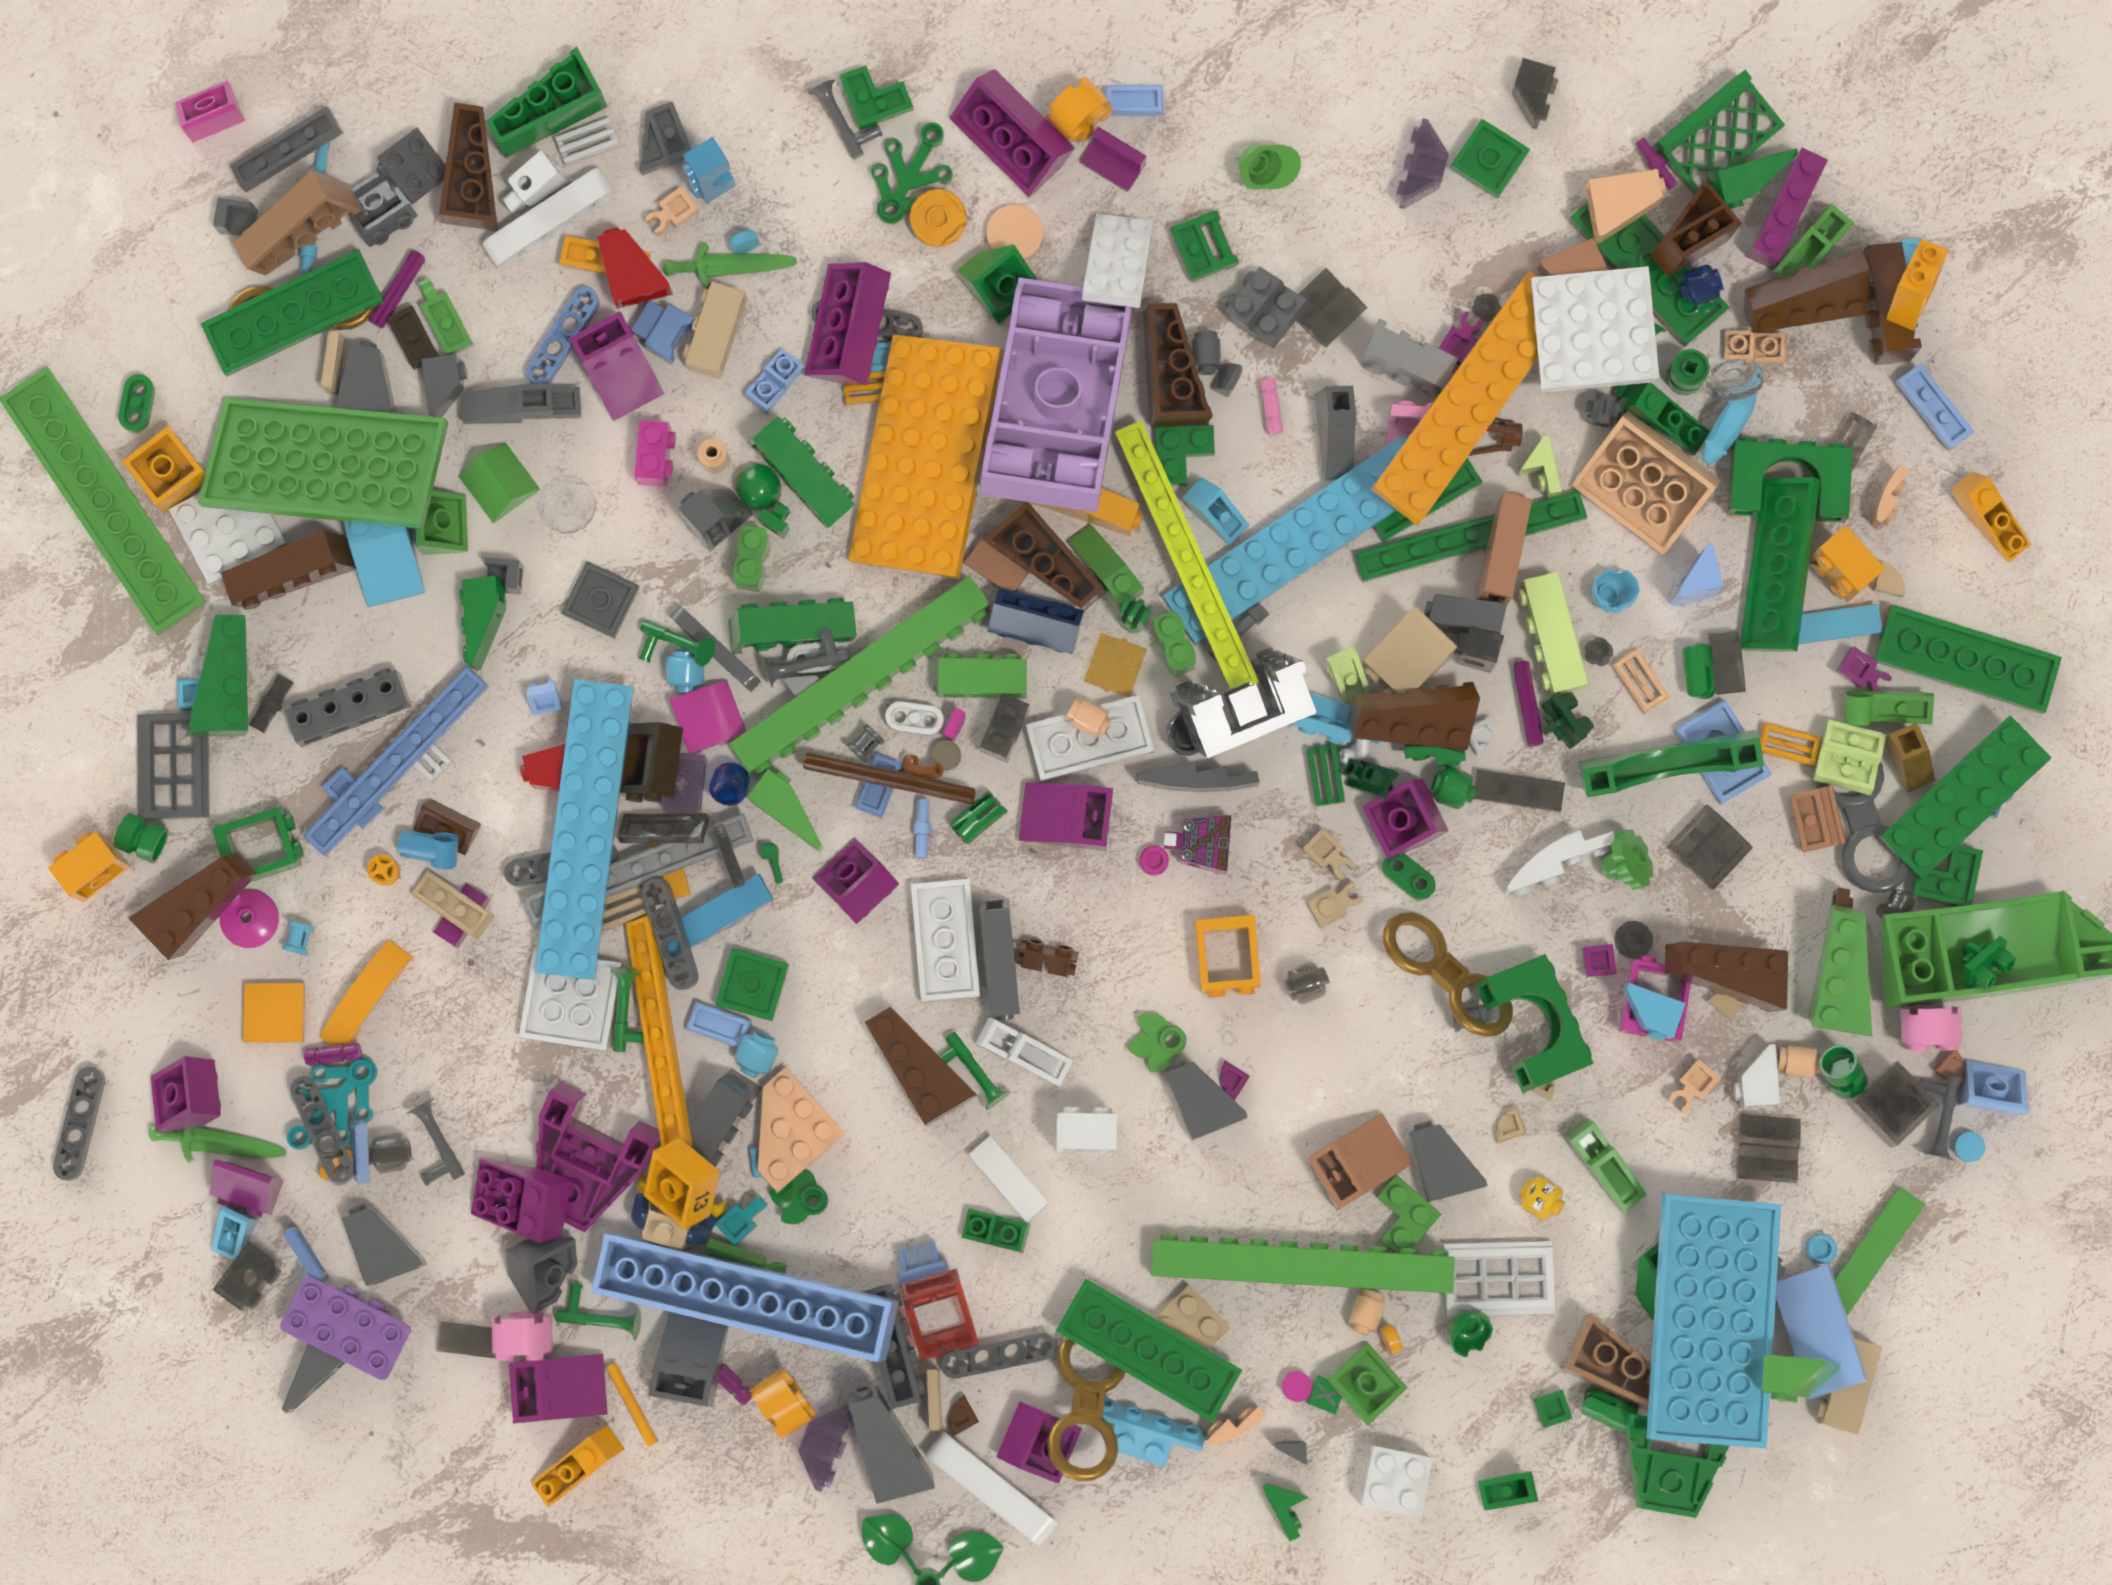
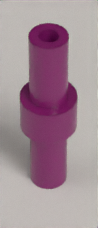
[1635,137,1678,191]

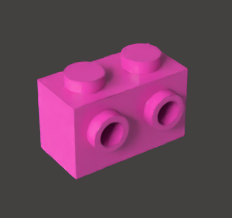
[634,420,676,487]

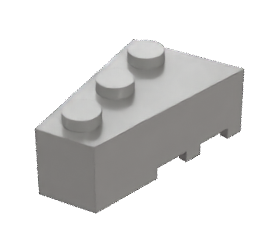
[1362,318,1458,397]

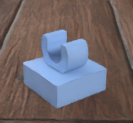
[526,678,562,715]

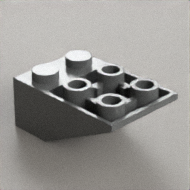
[648,1312,729,1407]

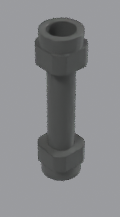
[1206,602,1269,662]

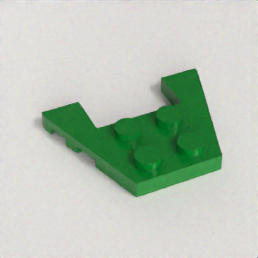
[1625,1412,1729,1518]

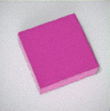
[943,708,966,742]

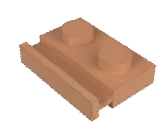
[1790,785,1846,852]

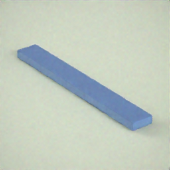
[303,666,489,857]

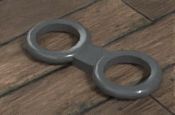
[1814,758,1910,893]

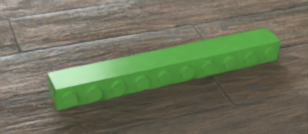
[729,575,991,777]
[1151,1234,1455,1294]

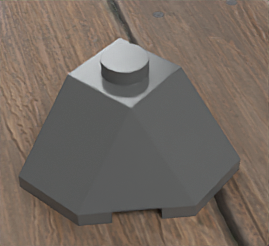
[506,1237,578,1314]

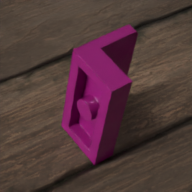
[1080,126,1147,192]

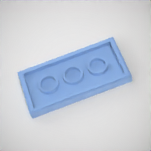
[1776,1264,1868,1399]

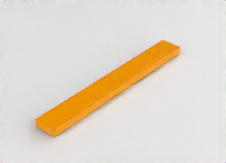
[625,916,693,1147]

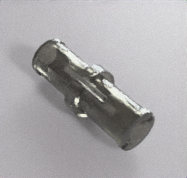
[248,674,294,734]

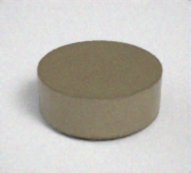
[932,740,961,771]

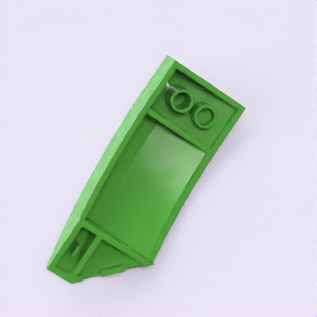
[1881,891,2112,1009]

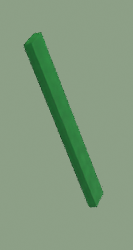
[1355,490,1587,583]

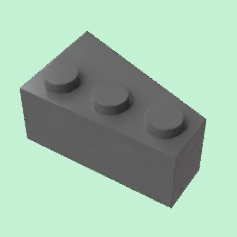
[678,489,753,552]
[690,1068,762,1168]

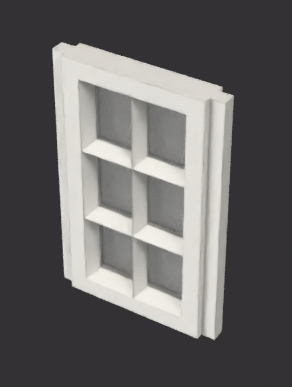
[1444,1241,1555,1316]

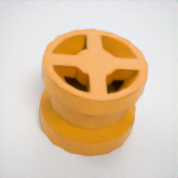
[367,854,401,886]

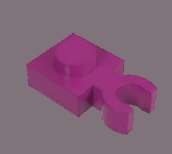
[1439,311,1483,365]
[1836,646,1892,691]

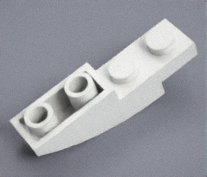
[1504,830,1615,898]

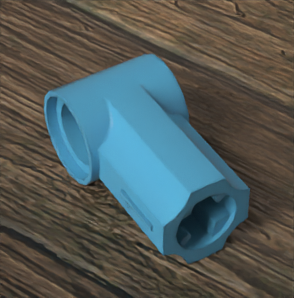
[398,830,459,870]

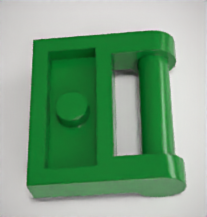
[1170,210,1240,282]

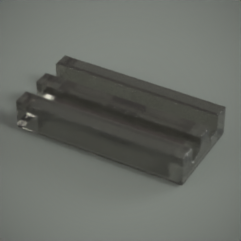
[1834,412,1878,471]
[713,824,745,888]

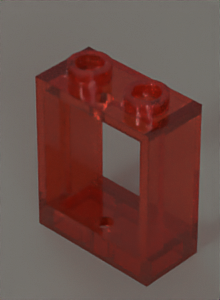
[899,1268,979,1360]

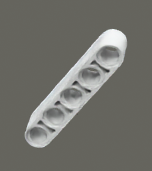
[482,168,616,270]
[925,1431,1059,1547]

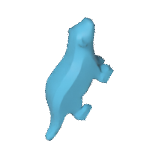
[1702,371,1764,465]

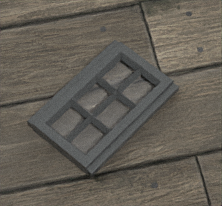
[137,712,210,820]

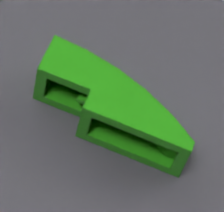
[1774,204,1854,279]
[1564,1118,1647,1213]

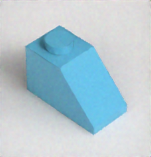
[1182,477,1249,545]
[1623,983,1686,1042]

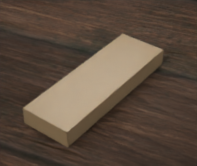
[411,870,495,940]

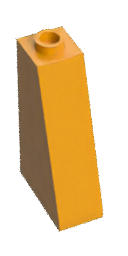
[1031,488,1143,537]

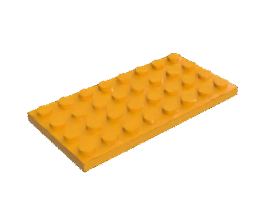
[848,334,1004,579]

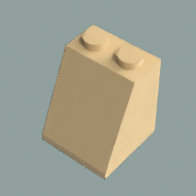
[1362,606,1457,694]

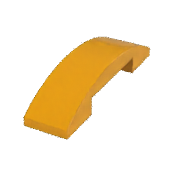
[319,940,413,1047]

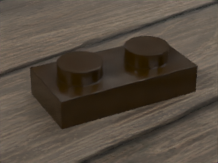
[386,305,439,370]

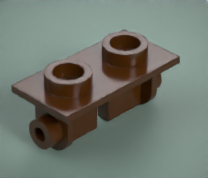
[1016,938,1079,978]

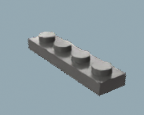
[230,106,344,193]

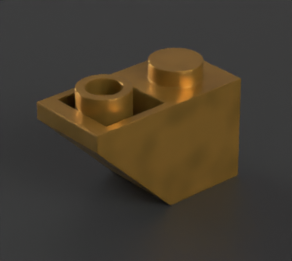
[1885,723,1935,793]

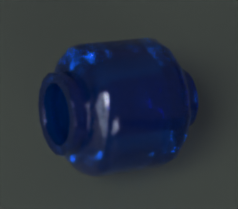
[1679,264,1725,306]
[709,762,750,806]

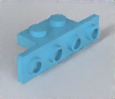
[1268,692,1381,744]
[1102,1397,1207,1467]

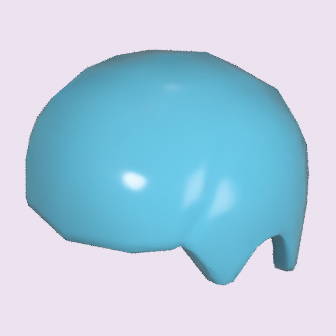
[1591,569,1640,613]

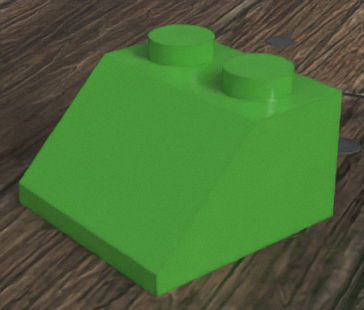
[1762,1354,1840,1403]

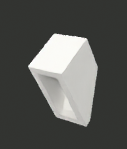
[1733,1044,1780,1108]

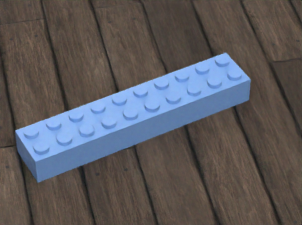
[591,1233,899,1362]

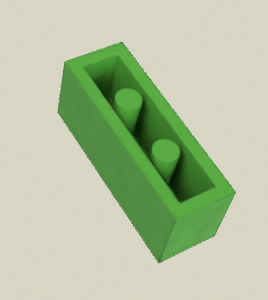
[938,653,1027,699]

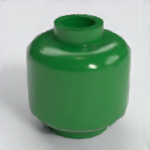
[1430,767,1477,809]

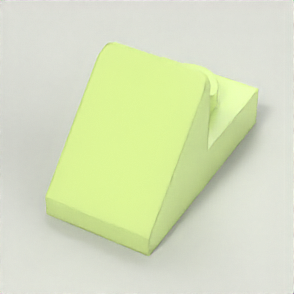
[1518,435,1561,499]
[1326,646,1372,705]

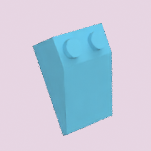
[344,521,425,607]

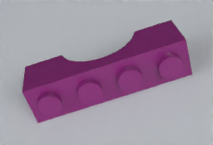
[1747,147,1828,270]

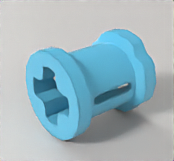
[282,920,315,956]

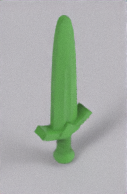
[663,242,797,289]
[149,1124,287,1163]

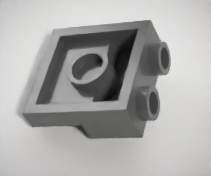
[348,172,418,247]
[1225,267,1309,349]

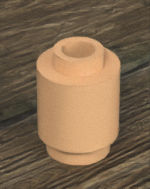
[698,439,729,473]
[1066,699,1112,738]
[1777,1045,1821,1079]
[1348,1289,1385,1336]

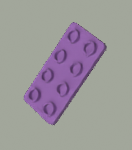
[280,1276,411,1380]

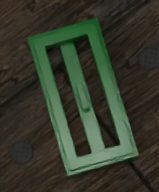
[1306,744,1345,807]

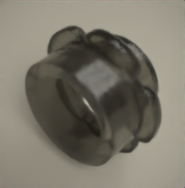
[1472,294,1501,322]
[1584,637,1613,666]

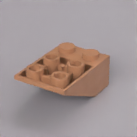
[1306,1113,1413,1210]

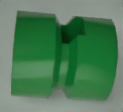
[1666,349,1710,396]
[113,812,169,864]
[1819,1045,1868,1099]

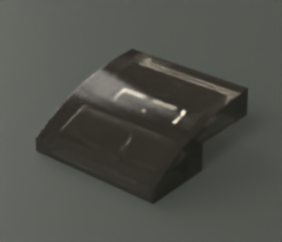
[1296,268,1368,348]
[1667,804,1753,890]
[1736,1114,1801,1183]

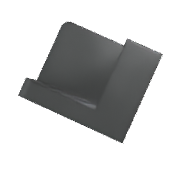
[213,198,258,236]
[485,558,524,595]

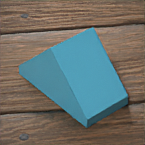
[211,1206,259,1262]

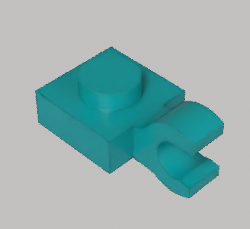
[715,1196,768,1246]

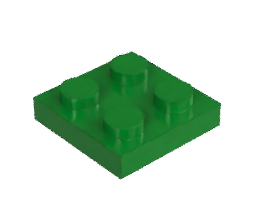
[1450,119,1530,199]
[715,948,790,1022]

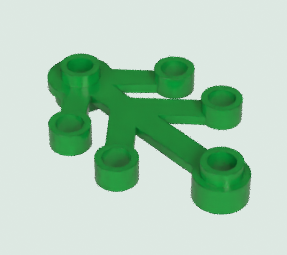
[871,122,953,224]

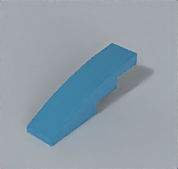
[666,874,774,957]

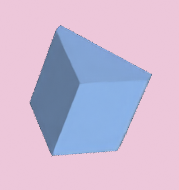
[1669,543,1723,606]
[1958,1060,2029,1116]

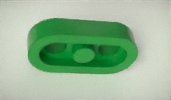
[118,374,155,433]
[1382,853,1436,901]

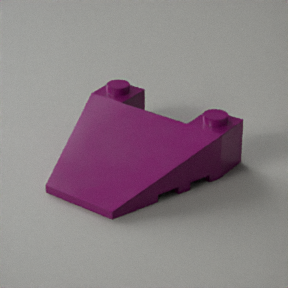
[536,1081,661,1233]

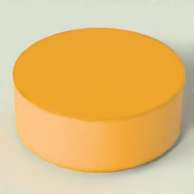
[1379,1324,1402,1356]

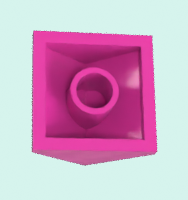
[175,80,246,143]

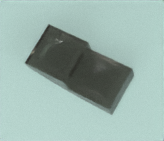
[1708,630,1746,695]
[435,1321,496,1359]

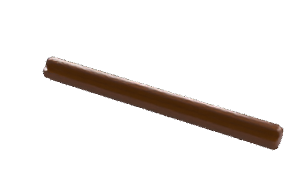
[803,753,976,805]

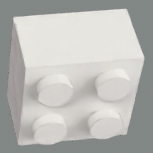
[1057,1107,1117,1153]
[1360,1445,1433,1518]

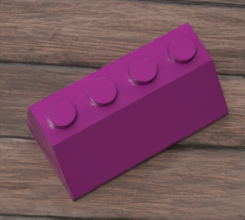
[949,69,1075,197]
[804,262,891,385]

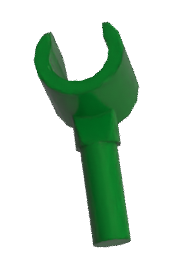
[762,844,783,884]

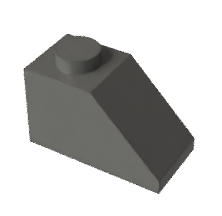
[421,354,468,418]

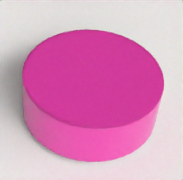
[1139,846,1169,876]
[1282,1371,1312,1402]

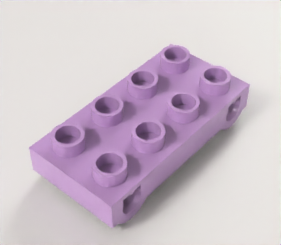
[980,277,1133,513]

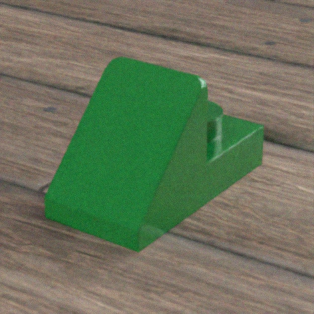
[1478,1471,1539,1511]
[1261,1483,1308,1542]

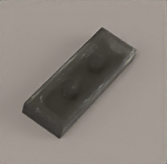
[1473,769,1565,813]
[617,813,709,843]

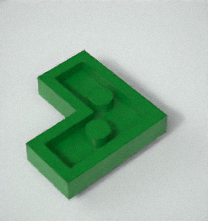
[839,65,914,130]
[1155,425,1215,486]
[1911,845,1983,907]

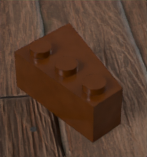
[1651,180,1742,277]

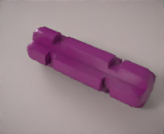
[303,1043,362,1066]
[718,1362,752,1406]

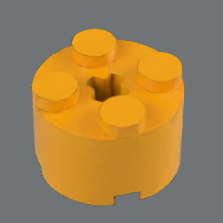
[1045,76,1114,143]
[749,1367,817,1440]

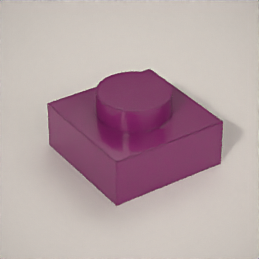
[1582,944,1617,978]

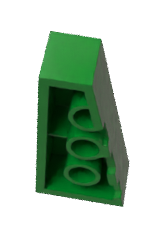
[486,46,607,158]
[747,416,855,528]
[728,598,857,655]
[185,615,248,737]

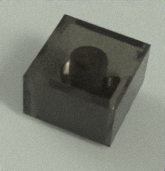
[1849,1061,1940,1148]

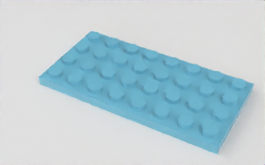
[1646,1194,1781,1448]

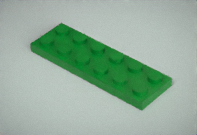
[1569,202,1730,347]
[200,249,385,377]
[1739,477,1820,652]
[1874,605,2062,714]
[1879,715,2052,880]
[1056,1278,1242,1423]

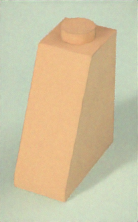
[1585,169,1666,243]

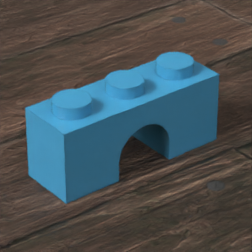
[682,137,736,204]

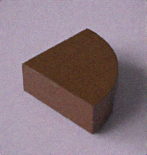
[949,1395,979,1437]

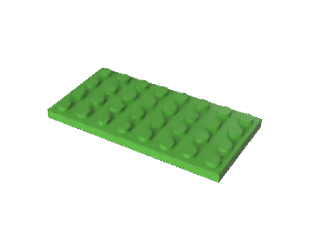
[198,398,449,529]

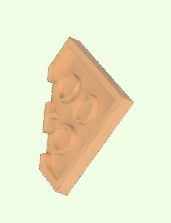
[758,1067,845,1194]

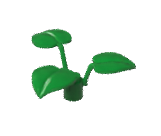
[862,1514,1004,1585]

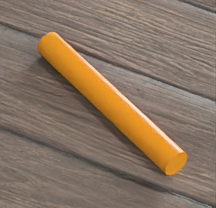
[606,1362,659,1447]

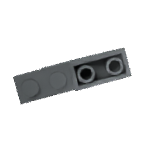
[461,383,581,424]

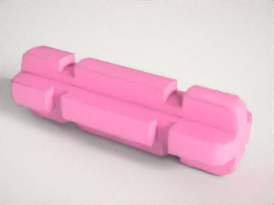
[1260,378,1283,435]

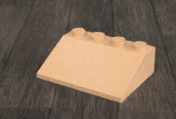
[1571,411,1721,555]

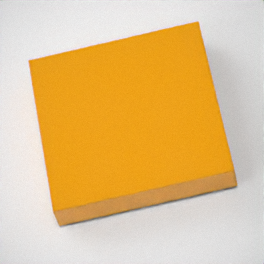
[243,983,305,1043]

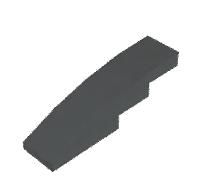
[1136,761,1260,792]

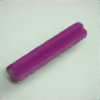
[369,250,425,329]
[1513,660,1544,747]

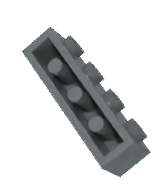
[284,668,412,747]
[861,1284,926,1409]

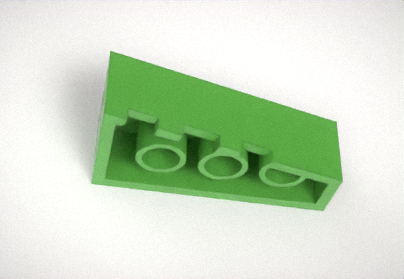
[1808,904,1872,1037]

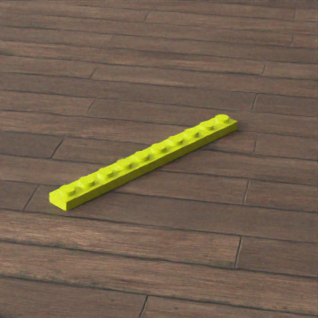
[1115,420,1260,689]

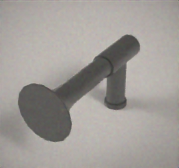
[808,79,883,160]
[765,628,849,688]
[1918,1075,1961,1160]
[407,1098,465,1186]

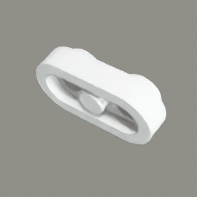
[787,641,845,675]
[885,701,944,736]

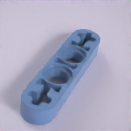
[526,287,600,384]

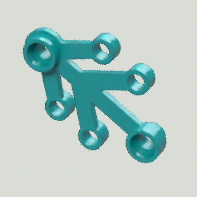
[287,1057,378,1150]

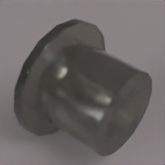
[1876,889,1916,919]
[1614,921,1653,959]

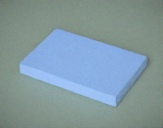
[1674,699,1772,805]

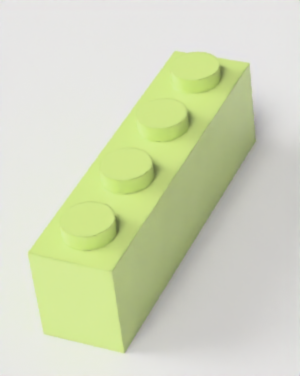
[1518,571,1588,696]

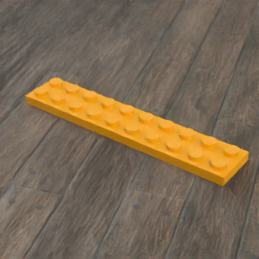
[1371,271,1538,525]

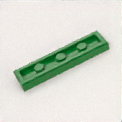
[1373,458,1483,543]

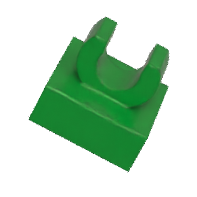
[757,502,790,539]

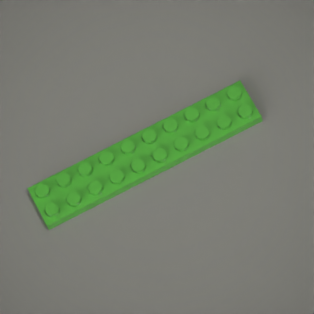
[0,367,207,635]

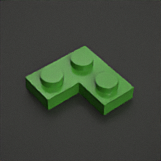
[1376,1175,1442,1254]

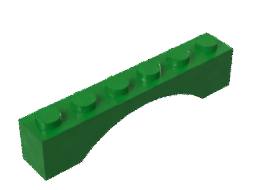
[1579,730,1764,798]

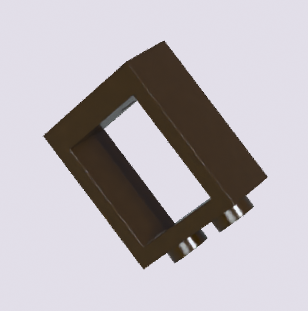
[620,722,683,803]

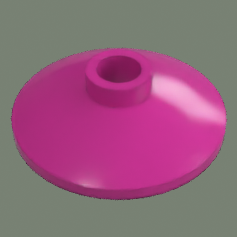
[220,889,279,948]

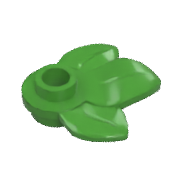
[1127,1013,1186,1072]

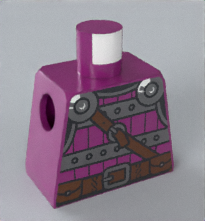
[1163,815,1232,875]

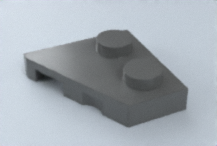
[639,101,691,176]

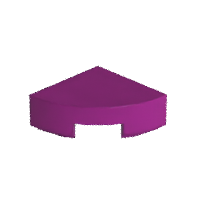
[1220,1060,1250,1101]

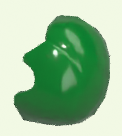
[735,463,782,511]
[1447,1310,1493,1357]

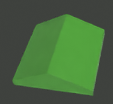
[1327,1342,1408,1426]

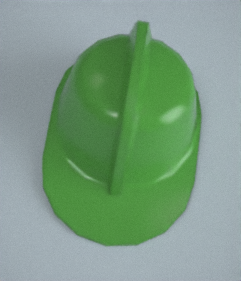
[1235,143,1301,190]

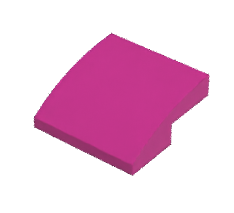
[669,680,747,755]

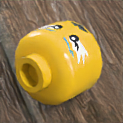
[1519,1176,1566,1221]

